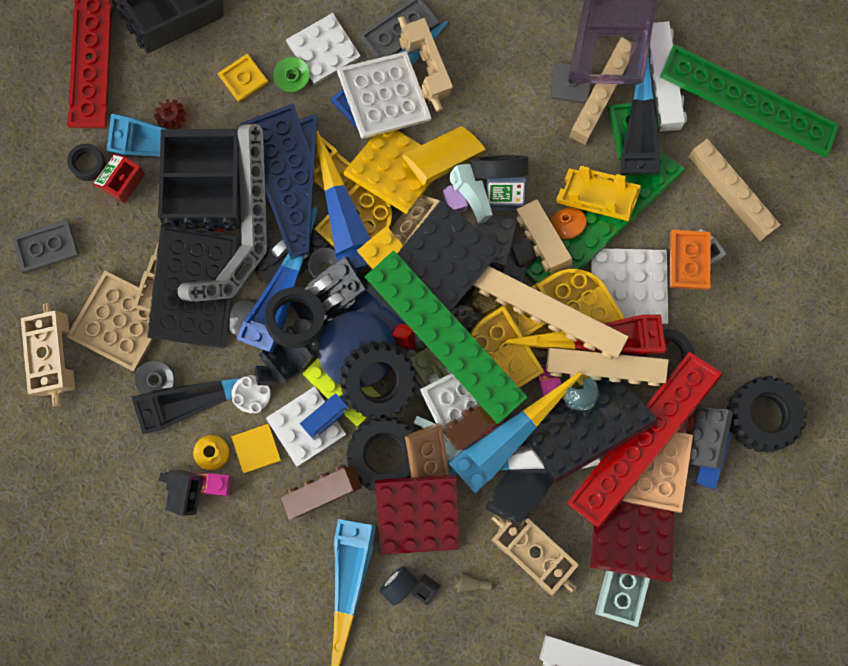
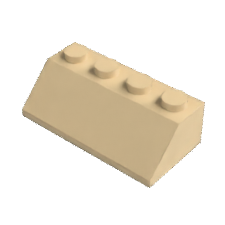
[390,195,440,246]

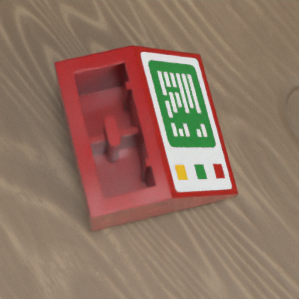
[93,154,145,204]

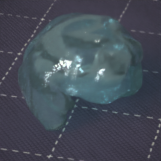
[563,378,599,411]

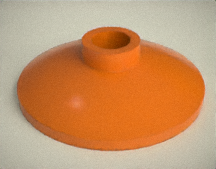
[550,207,587,240]

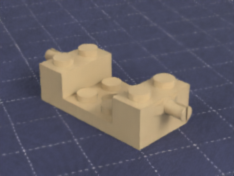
[398,16,453,112]
[21,303,75,407]
[491,514,579,595]

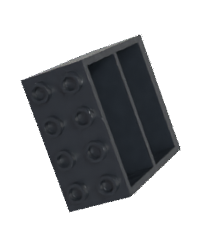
[109,0,224,54]
[158,129,241,231]

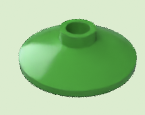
[273,57,310,93]

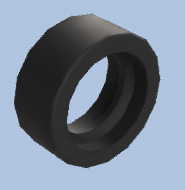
[67,143,106,181]

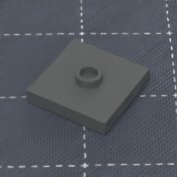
[550,62,592,104]

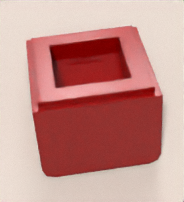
[392,324,415,350]

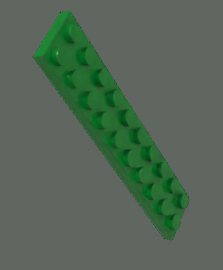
[659,44,839,157]
[525,150,685,283]
[365,250,527,424]

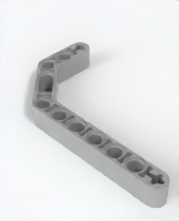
[178,124,267,301]

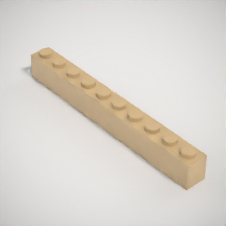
[470,267,629,360]

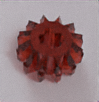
[154,99,186,129]

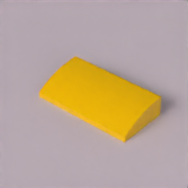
[403,126,486,186]

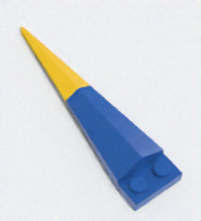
[317,130,370,271]

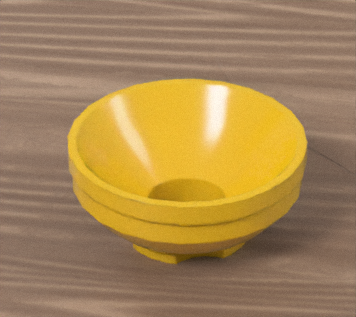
[193,435,229,471]

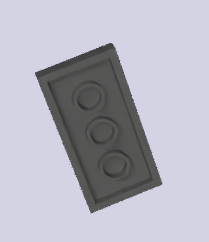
[359,0,439,59]

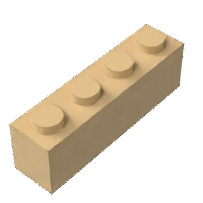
[516,200,573,274]

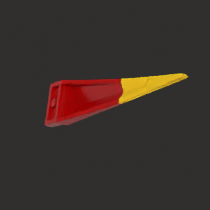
[505,314,666,355]

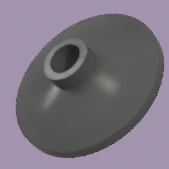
[135,361,174,394]

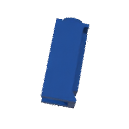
[299,393,349,440]

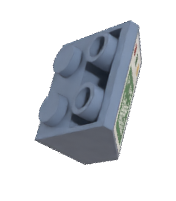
[485,177,525,211]

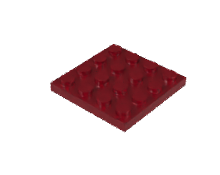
[375,475,460,555]
[590,501,674,582]

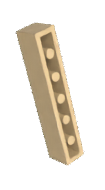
[569,37,638,145]
[688,139,781,241]
[546,348,668,386]

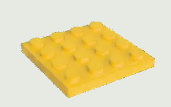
[344,130,432,214]

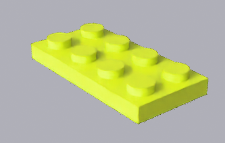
[302,357,381,427]

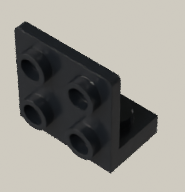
[258,326,314,385]

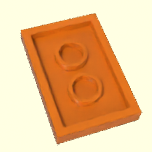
[670,230,711,290]

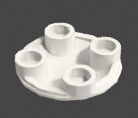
[232,375,271,413]

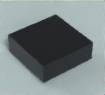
[254,366,277,386]

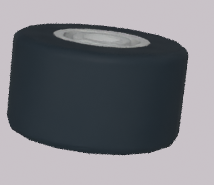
[380,566,418,605]

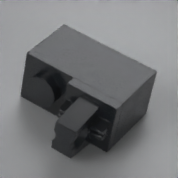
[159,470,203,516]

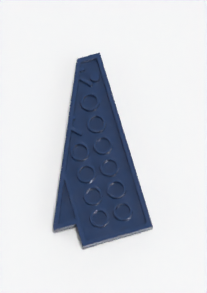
[241,104,318,260]

